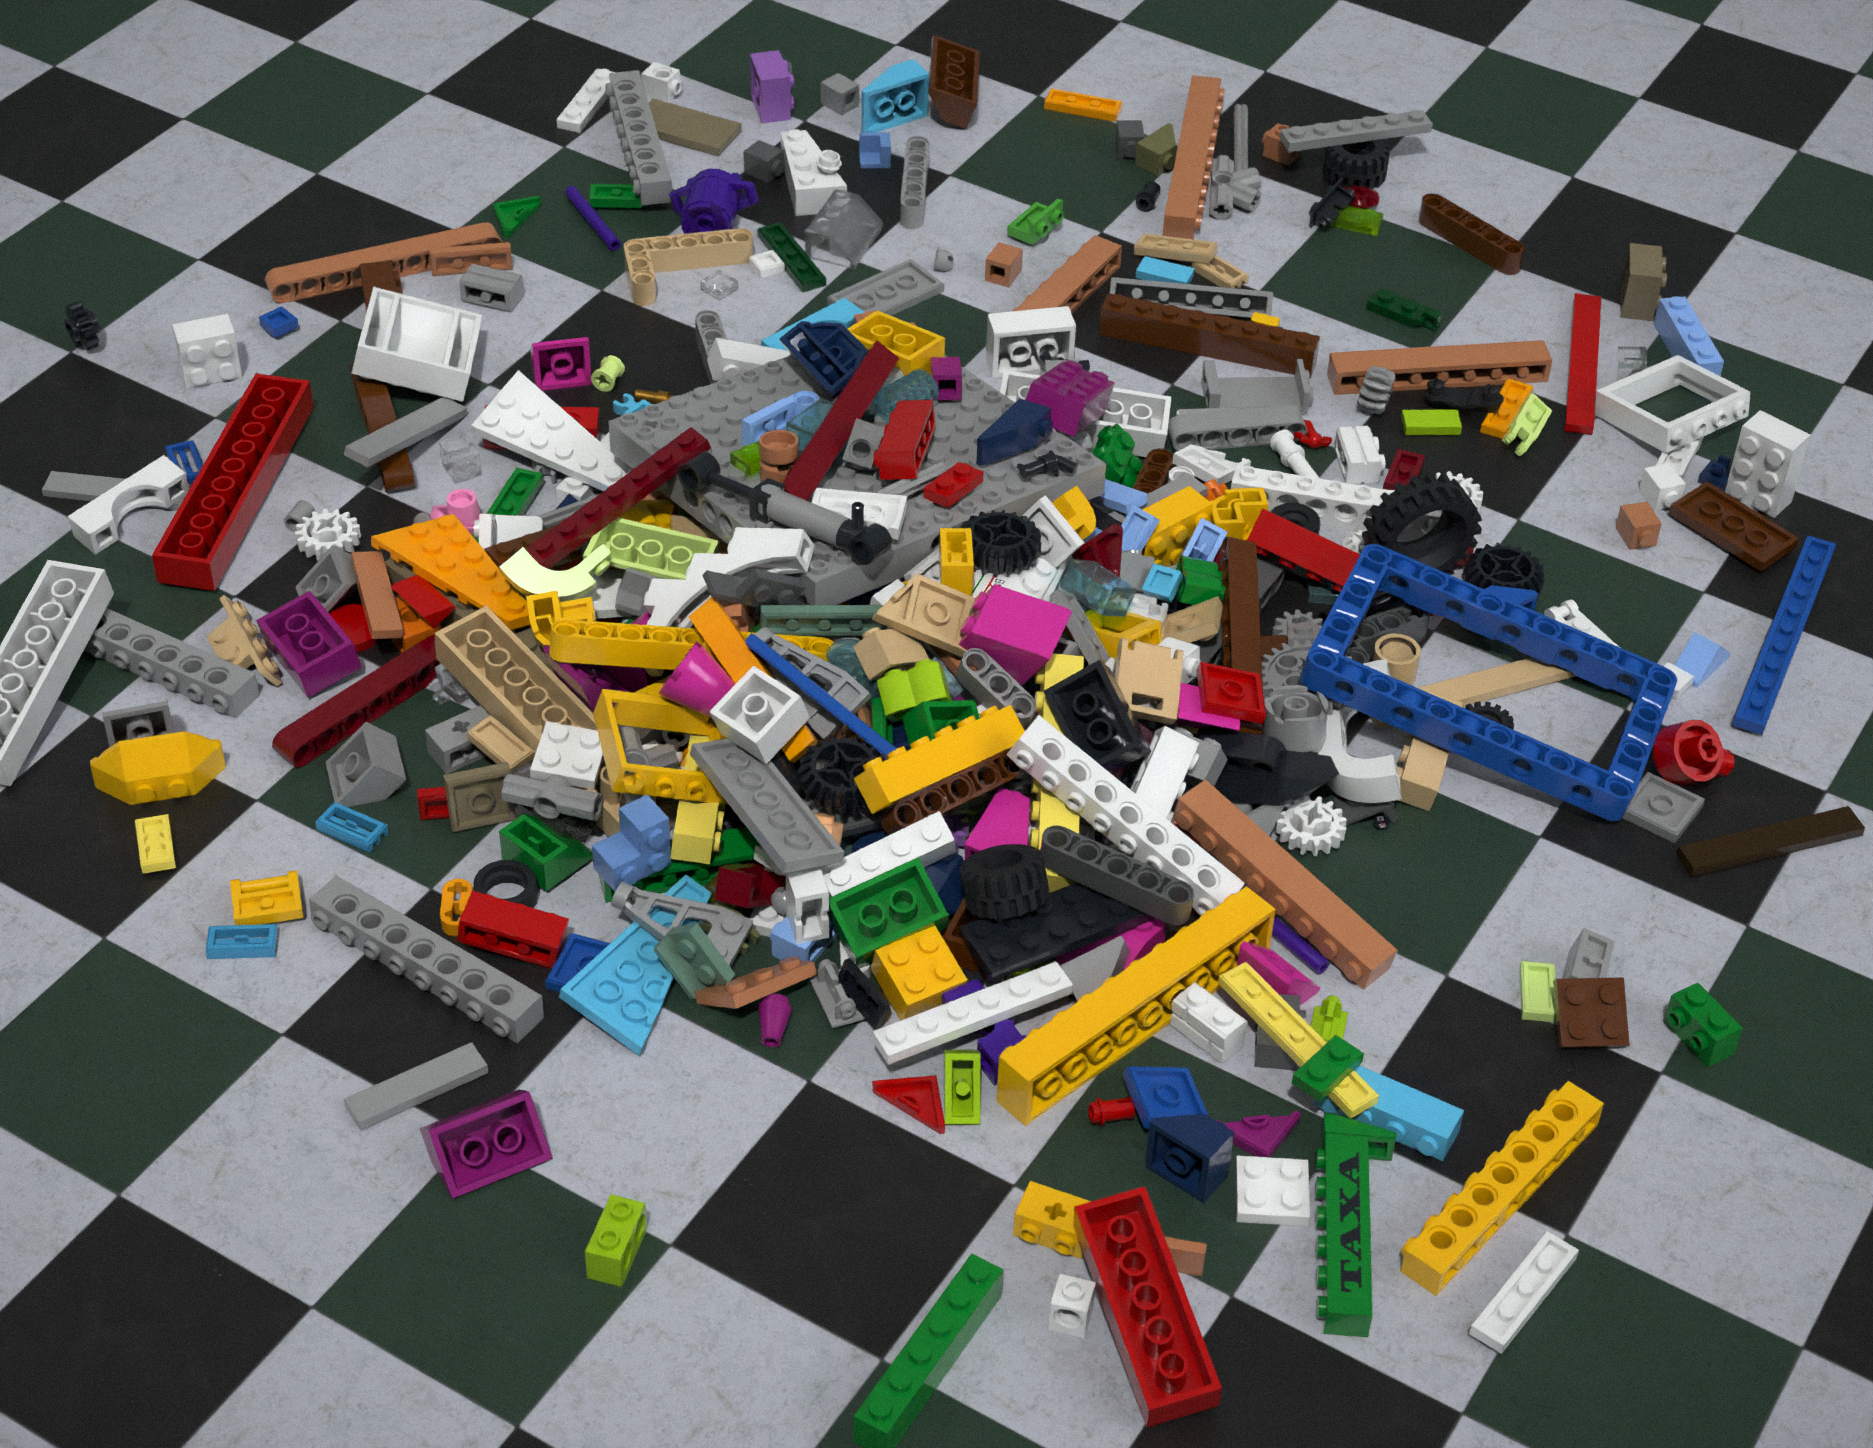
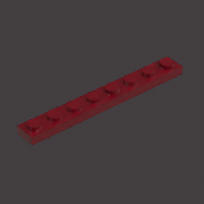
[525,427,711,569]

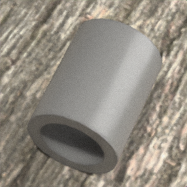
[284,500,315,532]

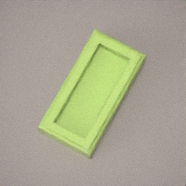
[1519,961,1556,1023]

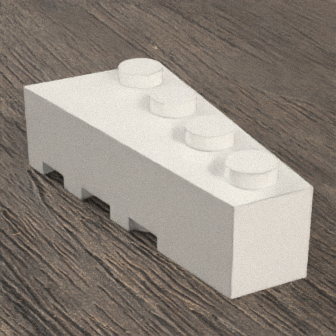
[781,129,847,216]

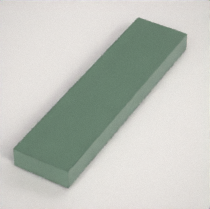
[759,605,887,636]

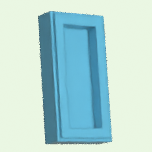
[1136,256,1195,284]

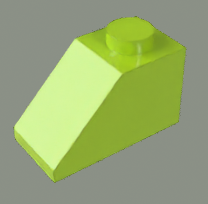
[944,1050,981,1124]

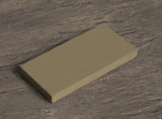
[649,98,742,156]

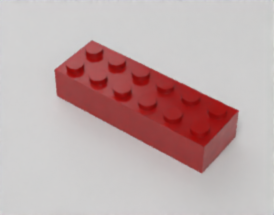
[1073,1186,1222,1427]

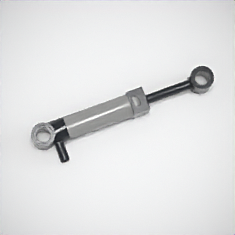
[678,452,892,565]

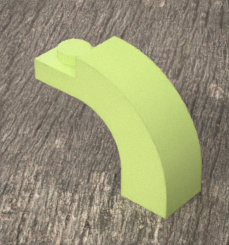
[500,544,611,602]

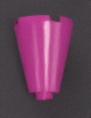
[659,641,735,719]

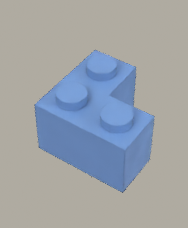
[592,795,671,892]

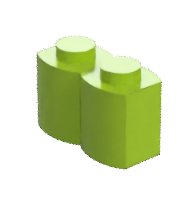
[877,659,952,722]

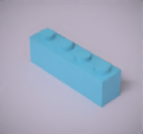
[1313,1065,1464,1161]

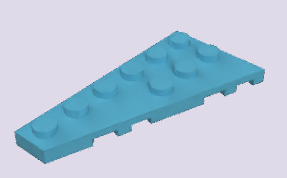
[559,874,712,1056]

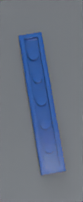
[745,633,897,759]

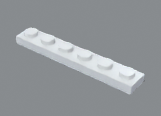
[872,962,1073,1065]

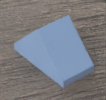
[1177,518,1227,564]
[1675,632,1730,688]

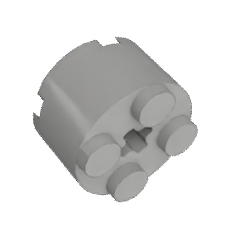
[1262,685,1328,753]

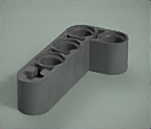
[1345,604,1430,664]

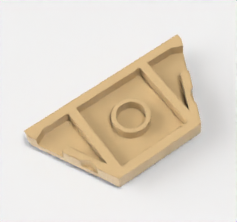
[872,573,975,657]

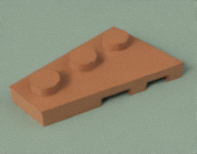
[694,956,817,1009]

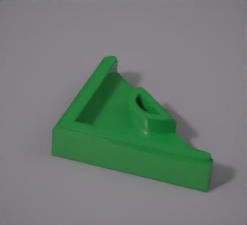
[493,196,541,238]

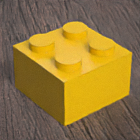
[871,926,968,1021]

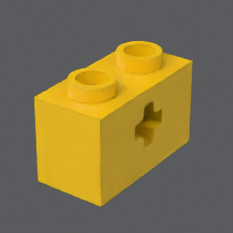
[939,528,974,596]
[1013,1181,1091,1259]

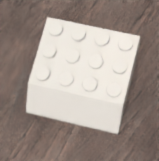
[352,287,482,402]

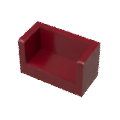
[715,863,786,908]

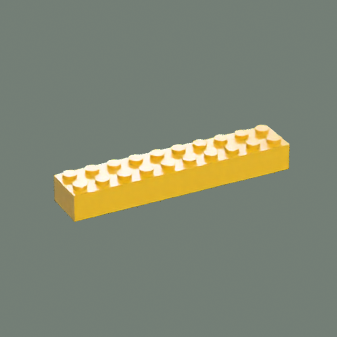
[996,886,1276,1126]

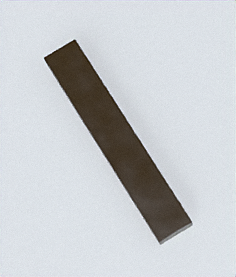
[1676,806,1865,876]

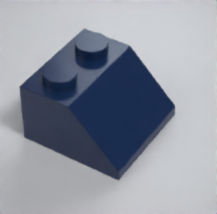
[1145,1114,1234,1203]

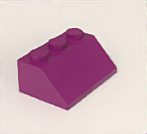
[420,1089,552,1199]

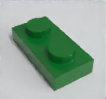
[590,184,642,209]
[1292,1035,1364,1102]

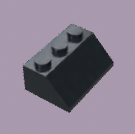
[1043,660,1151,771]

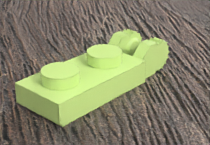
[1502,392,1552,456]

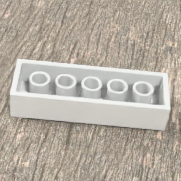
[1000,370,1171,457]

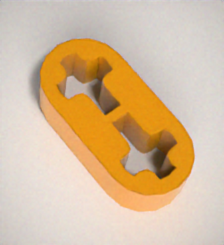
[440,878,473,936]

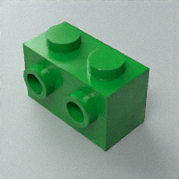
[1664,982,1743,1067]

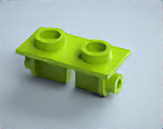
[1310,995,1348,1042]

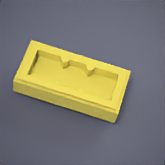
[135,814,176,874]

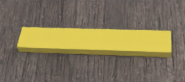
[1218,962,1379,1119]

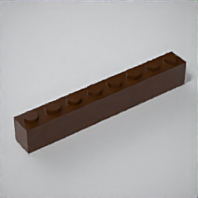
[1099,293,1320,378]

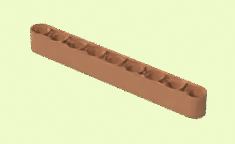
[265,222,503,303]

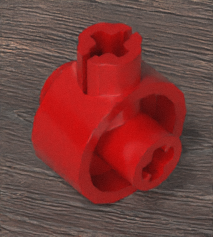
[1653,719,1735,786]

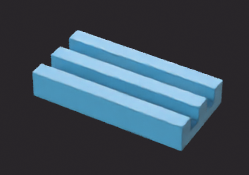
[315,802,389,853]
[206,924,278,959]

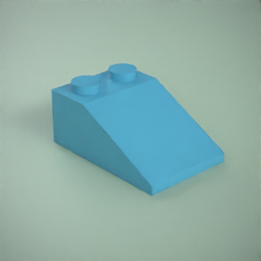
[861,59,929,133]

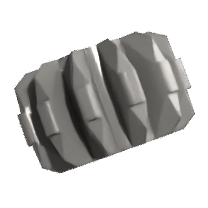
[1357,366,1395,414]

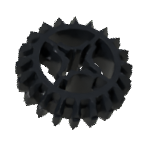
[962,510,1042,577]
[1463,543,1544,599]
[798,734,885,817]

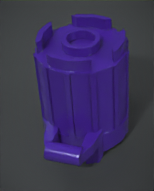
[669,168,759,234]

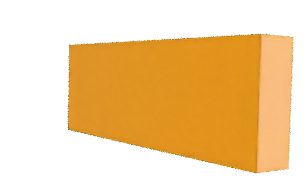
[1044,89,1122,122]
[1480,379,1534,439]

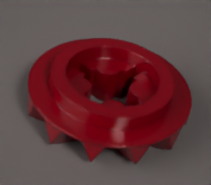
[1344,185,1379,209]

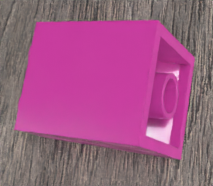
[958,584,1072,685]
[964,787,1030,860]

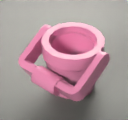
[430,489,482,535]

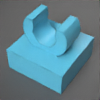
[1142,563,1183,603]

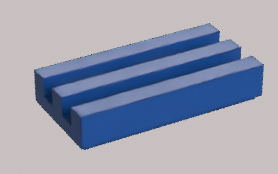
[165,440,203,486]

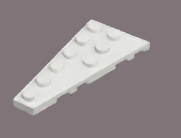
[471,370,631,491]

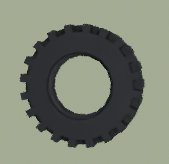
[1362,473,1482,572]

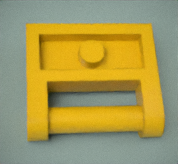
[230,870,304,925]

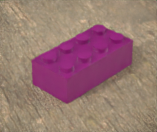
[1026,360,1115,437]

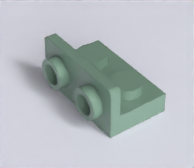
[654,923,736,1000]

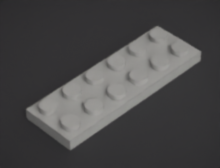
[690,739,844,873]

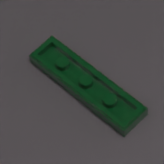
[757,222,826,293]

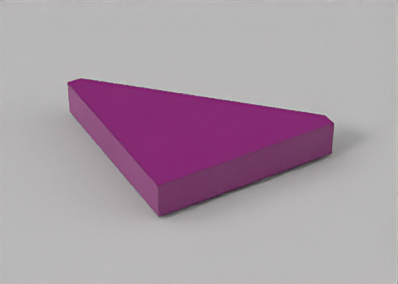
[1216,1111,1301,1158]

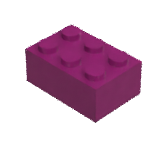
[256,591,362,698]

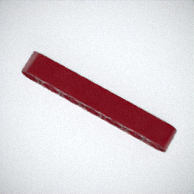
[272,635,449,767]

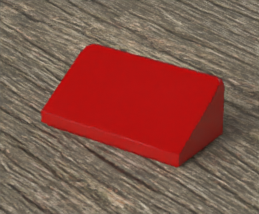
[390,575,456,629]

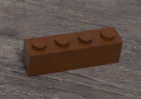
[359,260,403,313]

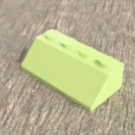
[583,518,719,580]

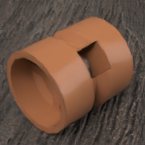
[759,430,799,483]

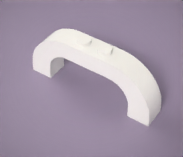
[1313,659,1402,803]

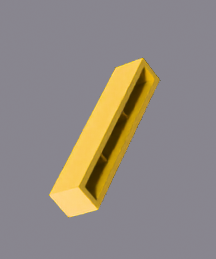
[854,705,1025,814]

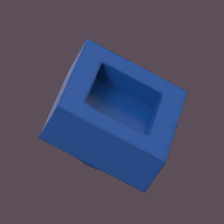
[259,306,299,338]

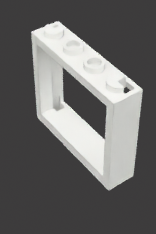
[1595,355,1750,453]

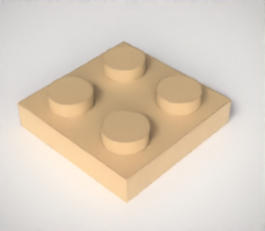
[1161,596,1223,643]

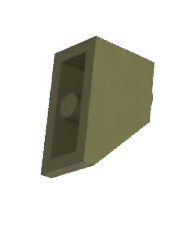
[1135,123,1176,176]

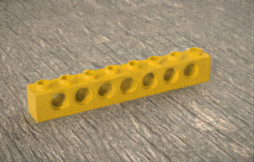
[1400,1081,1604,1296]

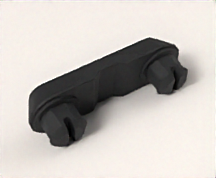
[1424,379,1504,413]

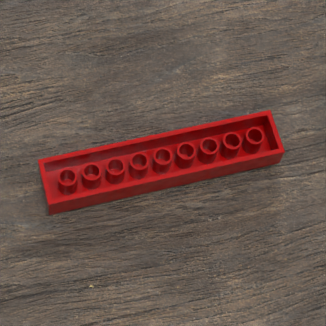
[152,373,314,591]

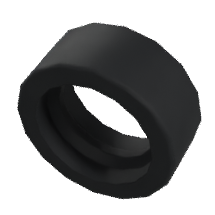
[473,860,538,908]

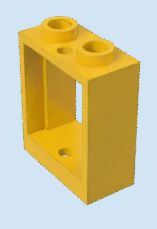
[1063,604,1162,659]

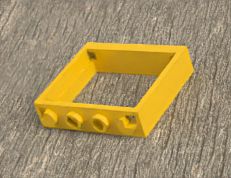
[593,689,729,805]

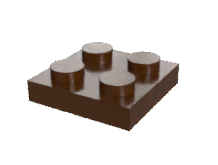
[1553,977,1630,1049]

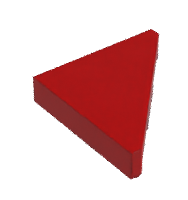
[872,1075,945,1134]

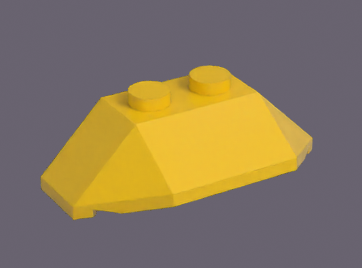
[90,731,226,805]

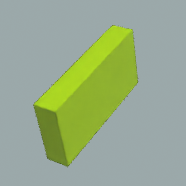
[1401,410,1462,435]

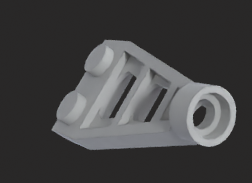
[755,627,872,742]
[611,881,753,967]

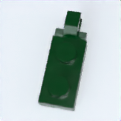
[1366,288,1442,332]

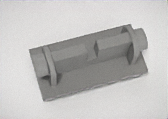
[809,959,864,1028]

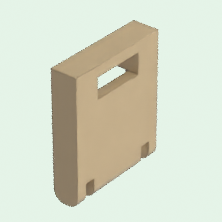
[1115,638,1184,725]

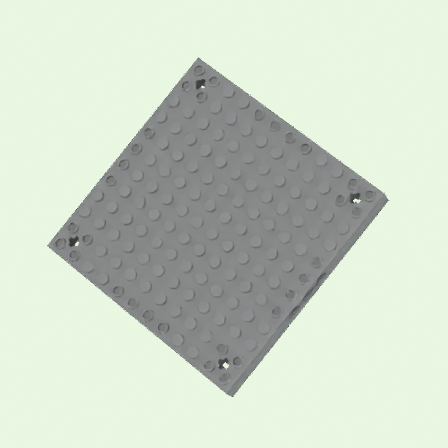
[609,354,1106,605]

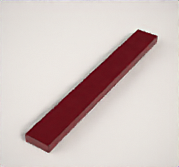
[781,340,899,501]

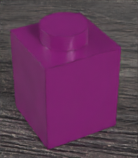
[930,357,962,400]

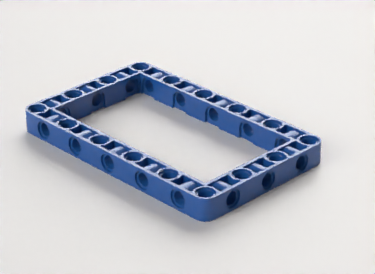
[1299,544,1677,821]

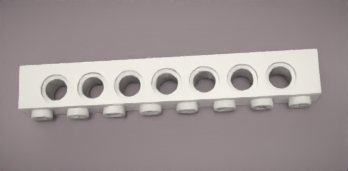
[1231,465,1442,540]
[1006,715,1245,915]

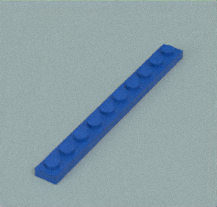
[1732,535,1836,735]

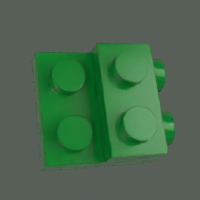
[1091,423,1143,488]

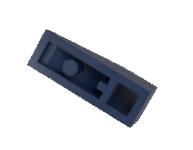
[976,398,1053,466]

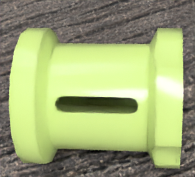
[591,355,625,392]

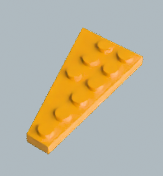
[371,514,530,630]

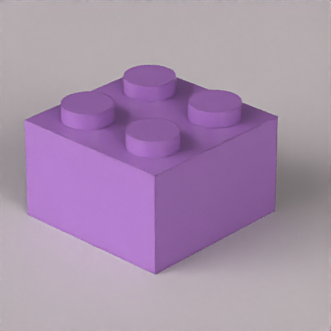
[750,50,794,123]

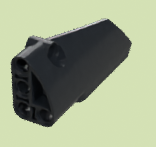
[1121,717,1339,806]

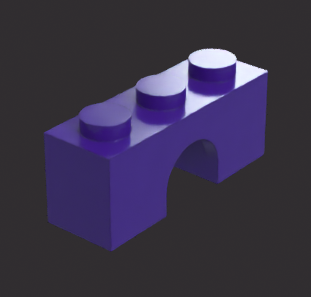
[941,979,1027,1086]

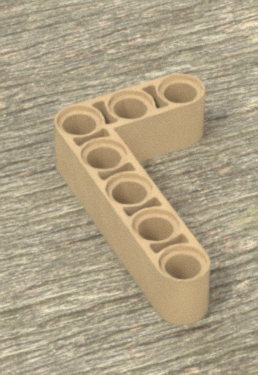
[624,228,753,306]

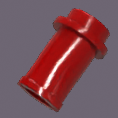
[1088,1096,1135,1126]

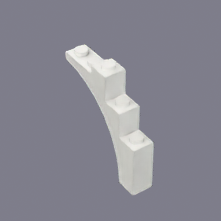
[644,527,815,677]

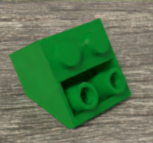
[499,814,593,891]

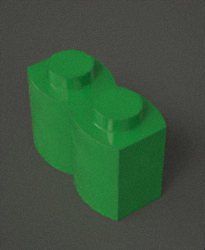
[1176,555,1225,605]

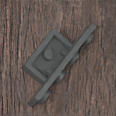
[702,568,806,608]

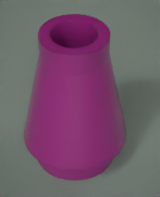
[758,994,792,1048]

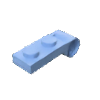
[742,391,819,449]

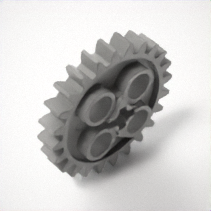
[1262,639,1352,714]

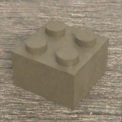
[1620,243,1667,321]

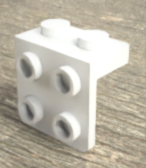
[474,514,543,550]

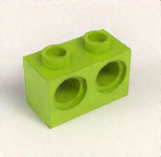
[585,1194,647,1287]

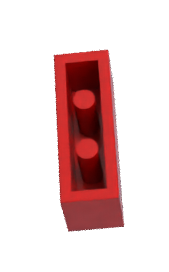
[457,891,569,969]

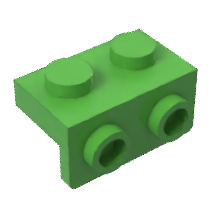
[1007,199,1064,245]

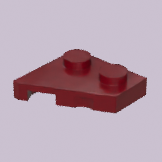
[1072,523,1123,607]

